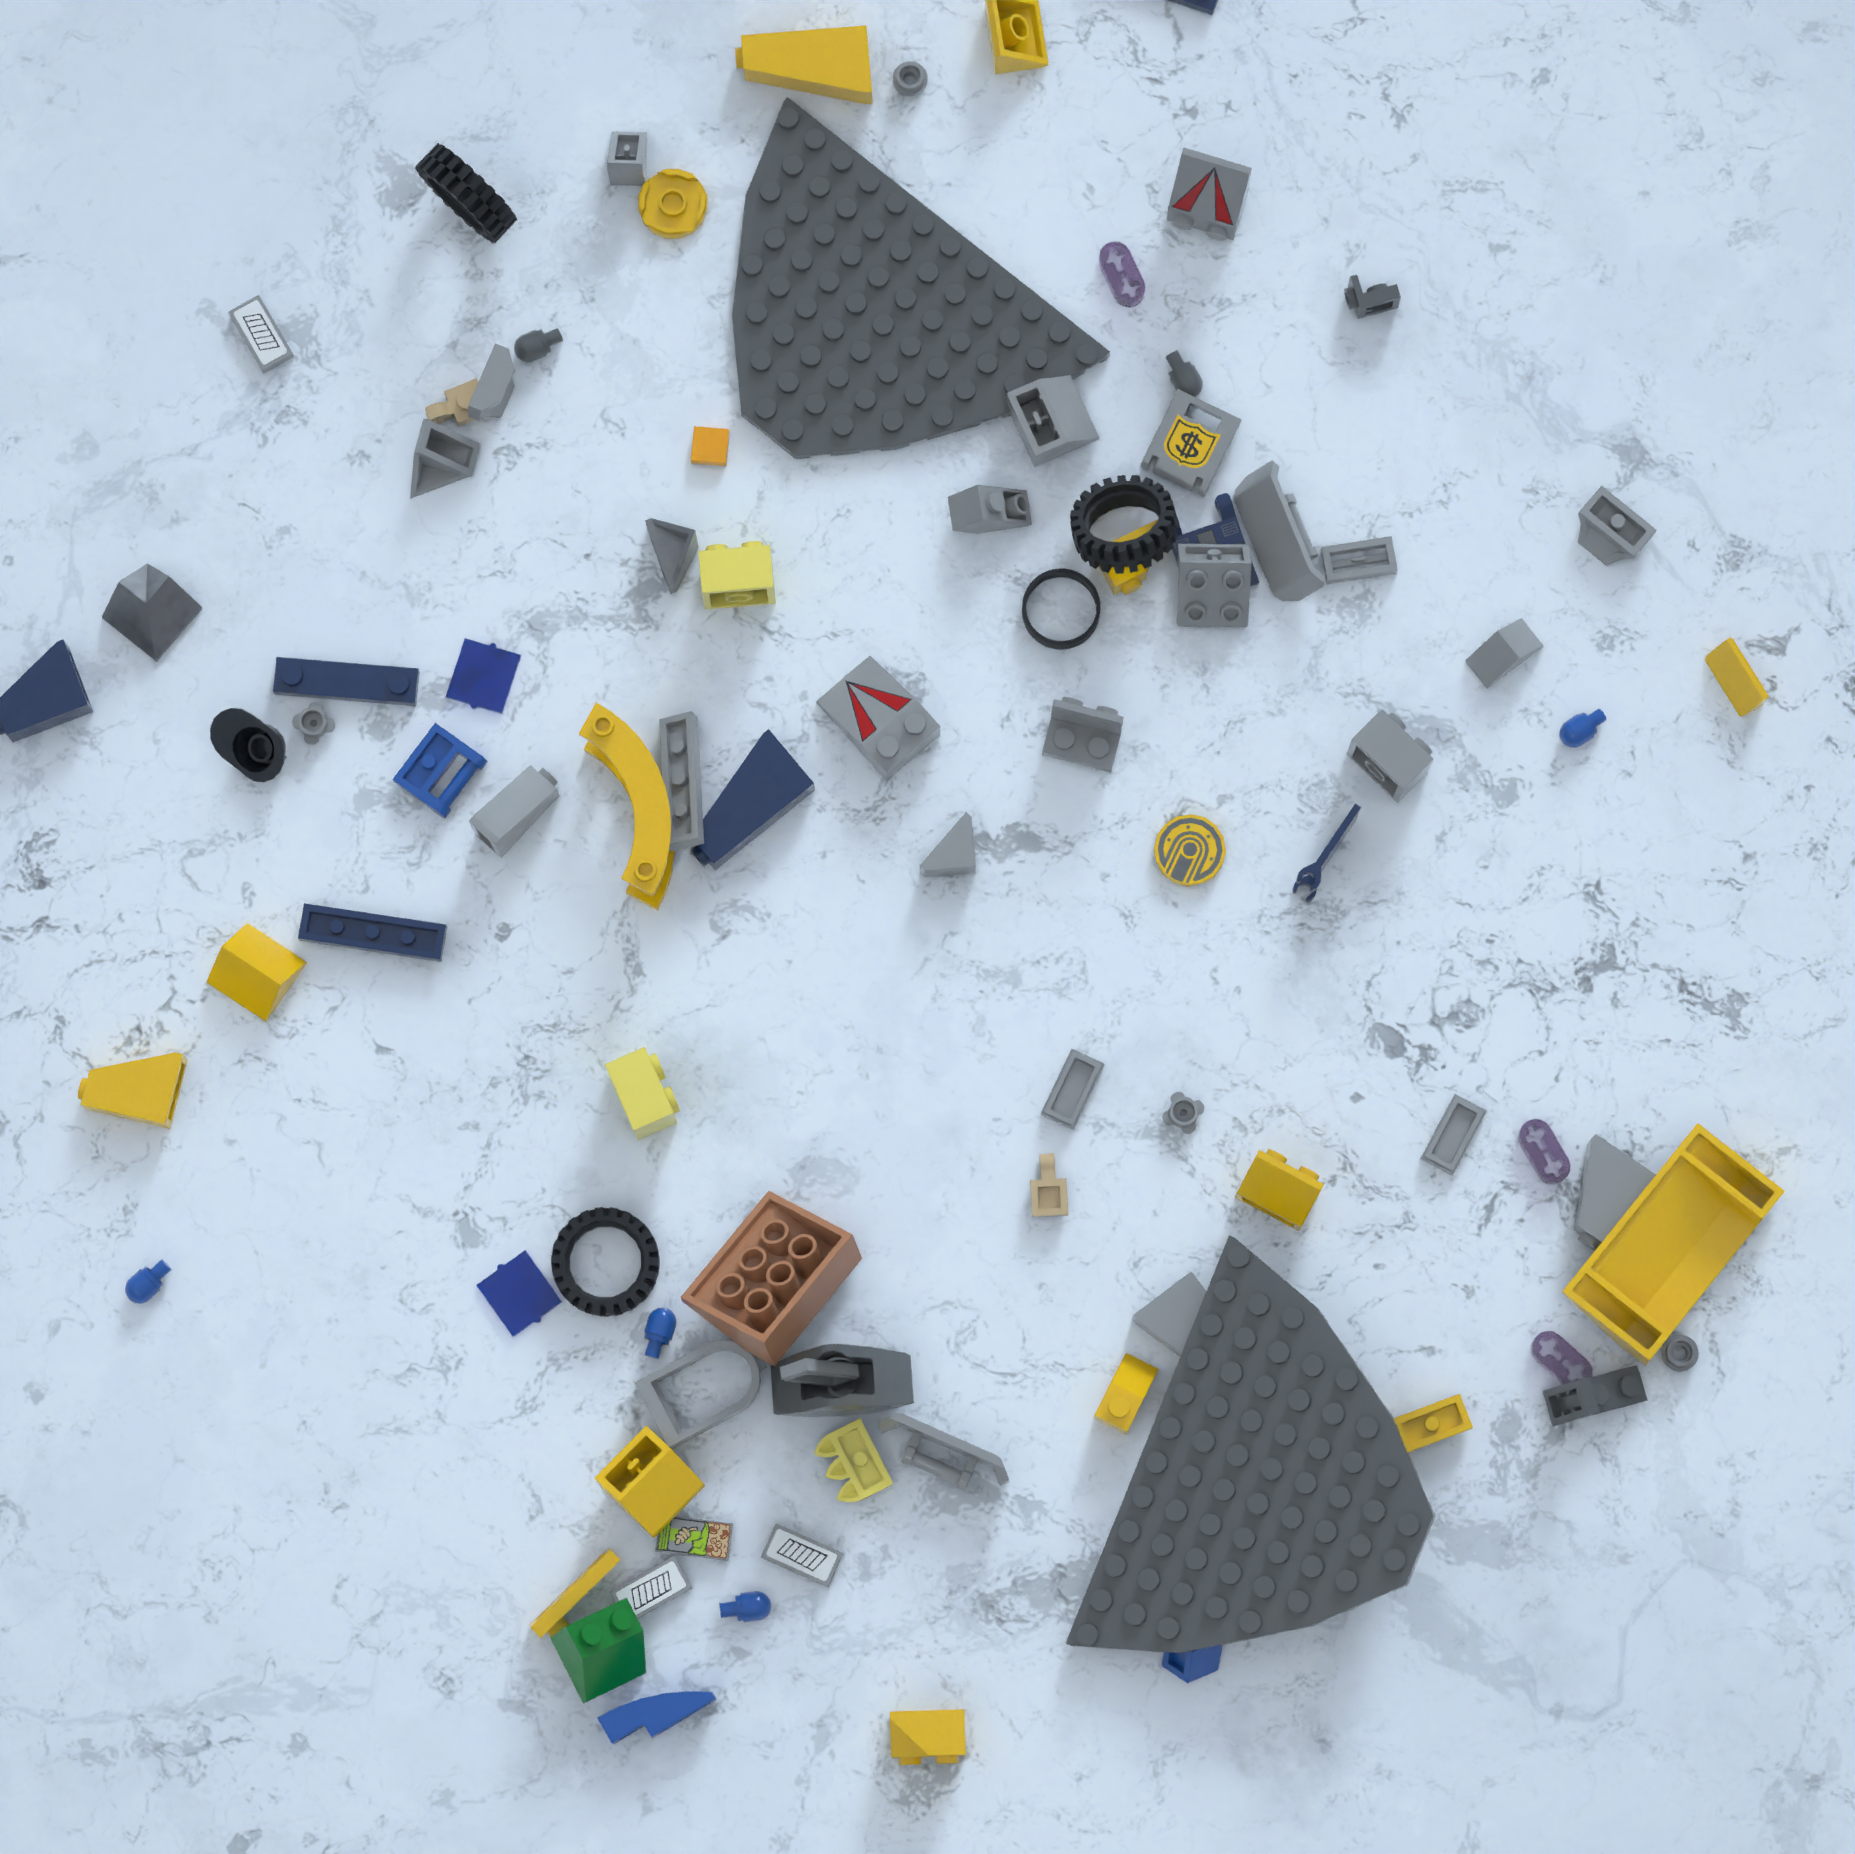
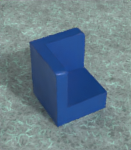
[1161,1645,1223,1683]

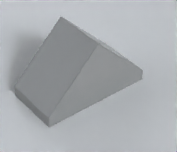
[607,131,647,186]
[1465,618,1544,689]
[920,812,976,877]

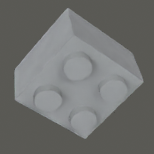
[1347,709,1434,803]

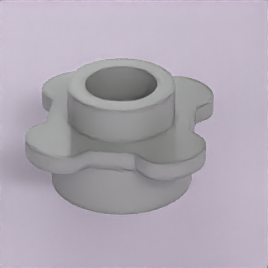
[292,702,335,745]
[1162,1092,1204,1134]

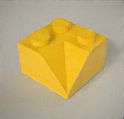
[890,1709,966,1765]

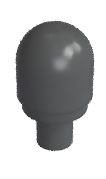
[514,328,563,362]
[1165,350,1203,397]

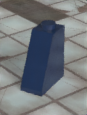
[0,639,93,743]

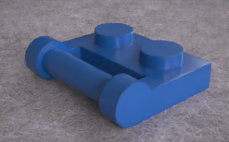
[392,723,488,819]

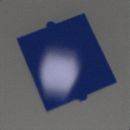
[446,638,521,714]
[476,1250,562,1337]

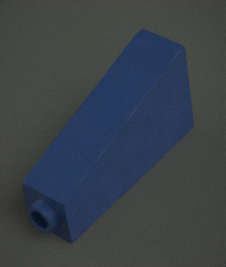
[691,729,815,871]

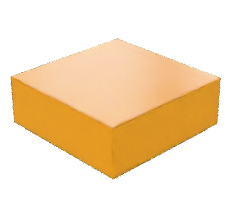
[691,426,730,466]

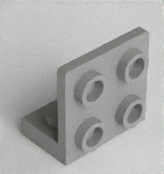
[1177,544,1252,627]
[1042,697,1124,773]

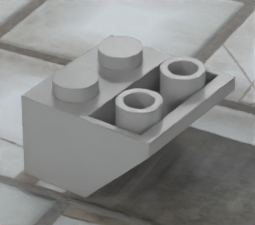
[1006,375,1099,467]

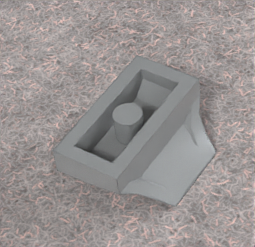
[468,343,515,421]
[1577,485,1657,566]

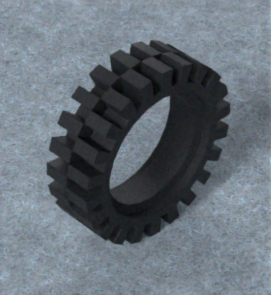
[415,143,517,243]

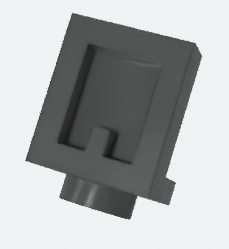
[1344,275,1401,319]

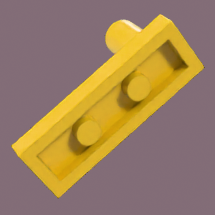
[529,1547,620,1638]

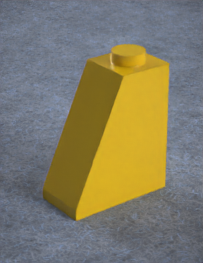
[78,1052,188,1129]

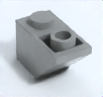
[948,485,1032,534]

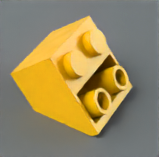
[1235,1149,1324,1231]
[594,1426,705,1538]

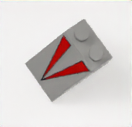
[1167,147,1252,241]
[816,656,940,781]

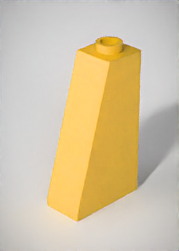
[735,25,873,104]

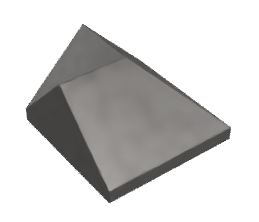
[102,563,202,662]

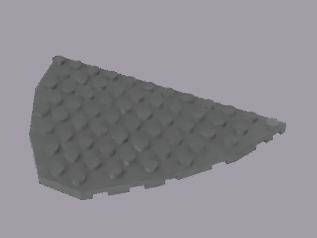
[732,97,1110,459]
[1065,1235,1435,1654]

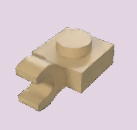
[425,378,478,427]
[1030,1153,1068,1217]

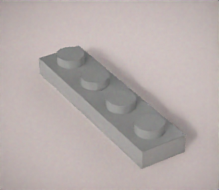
[659,711,704,851]

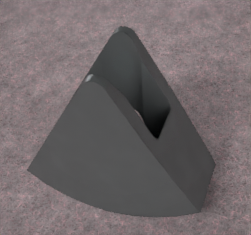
[771,1344,914,1417]

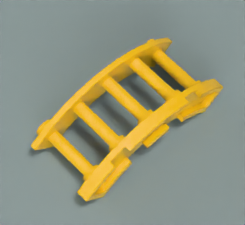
[579,702,675,911]

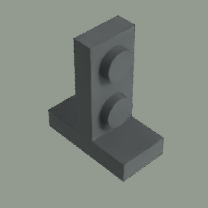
[1543,1365,1648,1426]

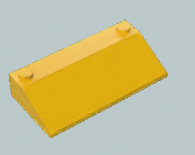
[1562,1123,1785,1366]

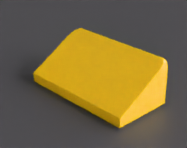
[1705,637,1769,717]

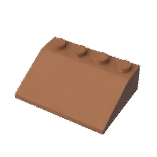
[680,1191,862,1366]

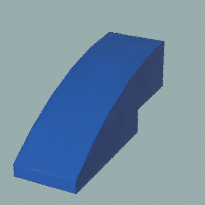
[597,1691,717,1744]

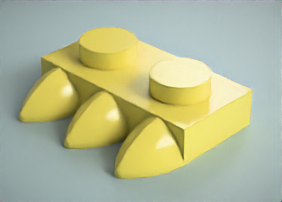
[814,1418,894,1502]

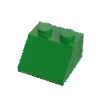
[550,1598,646,1704]

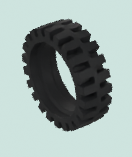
[1070,475,1178,574]
[551,1207,660,1317]

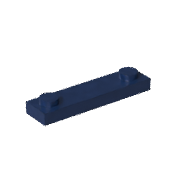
[273,657,420,706]
[298,903,447,962]

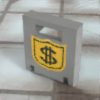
[1140,389,1241,497]

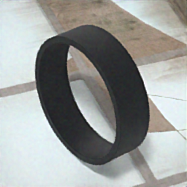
[1022,568,1101,650]

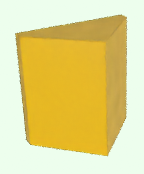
[985,0,1049,74]
[206,923,307,1022]

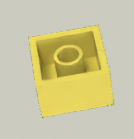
[698,541,776,610]
[605,1047,680,1140]

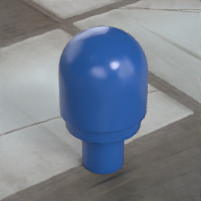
[1559,708,1607,748]
[125,1259,172,1304]
[644,1308,677,1359]
[719,1591,771,1622]

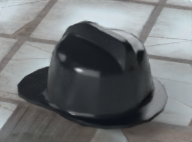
[210,708,287,782]

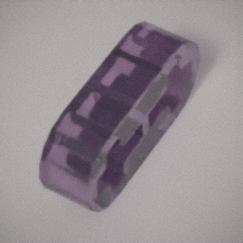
[1099,241,1145,308]
[1518,1119,1571,1185]
[1530,1331,1593,1385]

